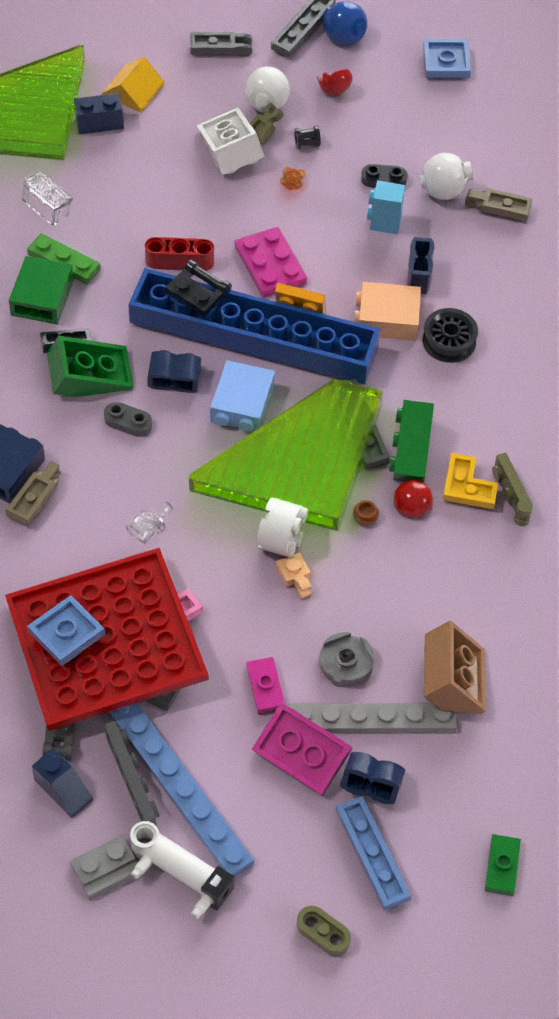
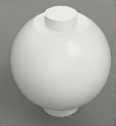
[245,67,290,113]
[419,153,473,200]

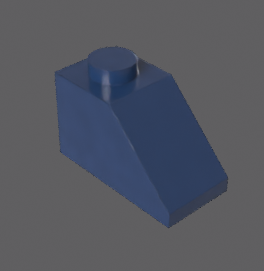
[32,748,93,818]

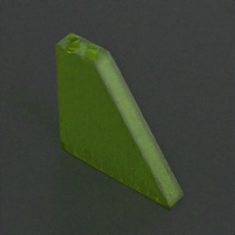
[0,45,85,160]
[188,379,383,531]

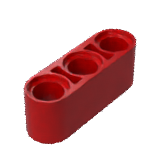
[145,237,215,271]

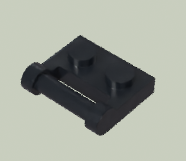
[165,260,232,317]

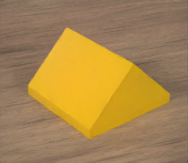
[102,57,164,112]

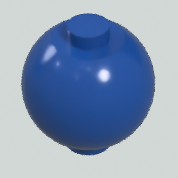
[322,1,368,46]

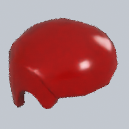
[317,69,353,95]
[393,480,433,518]

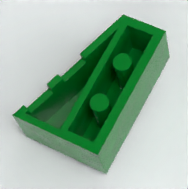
[389,400,434,482]

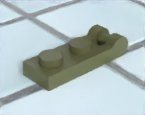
[492,452,533,526]

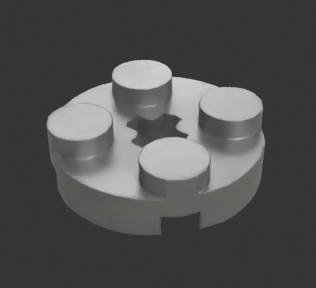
[319,632,374,687]

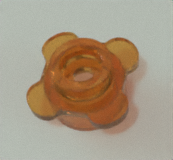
[280,167,305,190]

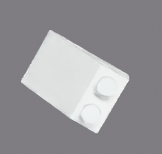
[197,108,265,175]

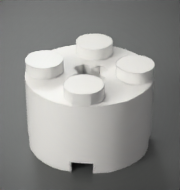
[256,497,308,557]

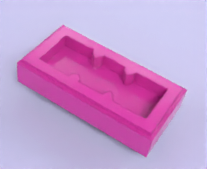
[246,657,285,714]

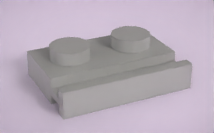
[70,835,137,900]

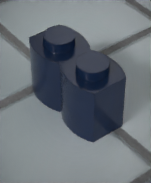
[407,237,434,294]
[148,350,201,393]
[340,752,405,804]

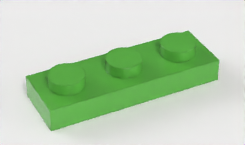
[27,233,101,284]

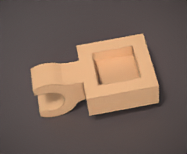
[276,552,312,599]

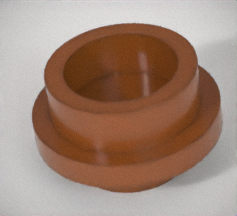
[353,500,379,526]

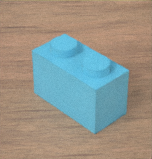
[367,181,405,234]

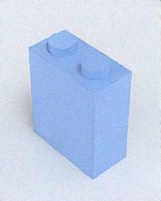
[210,360,275,433]

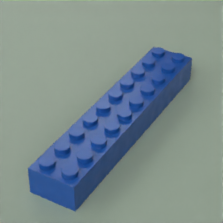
[128,268,380,384]

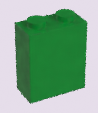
[9,256,74,325]

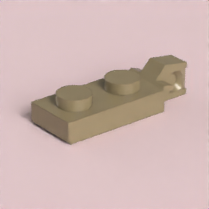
[465,188,533,222]
[5,461,61,527]

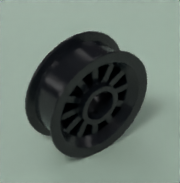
[422,308,478,363]

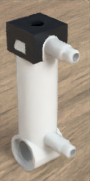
[130,821,235,919]

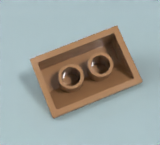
[424,620,486,714]

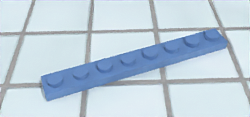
[107,703,254,877]

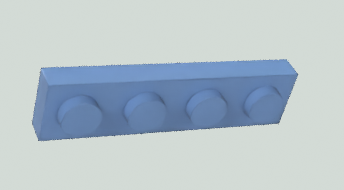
[336,796,411,911]

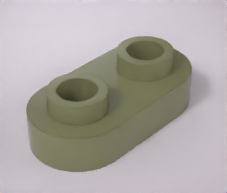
[297,906,351,956]

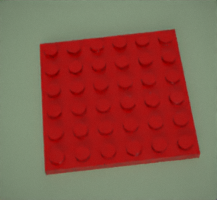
[5,547,209,731]

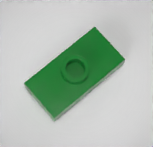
[484,834,521,896]

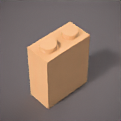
[354,282,421,340]

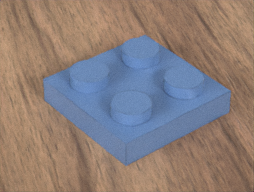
[423,39,471,78]
[27,595,106,666]

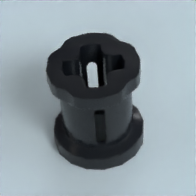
[294,126,321,149]

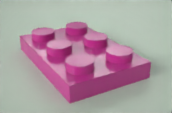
[234,227,307,298]
[251,702,353,795]

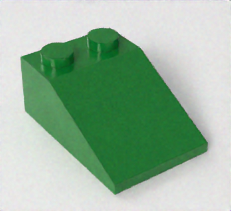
[47,336,134,397]

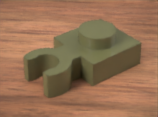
[250,103,284,146]

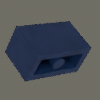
[74,93,124,134]

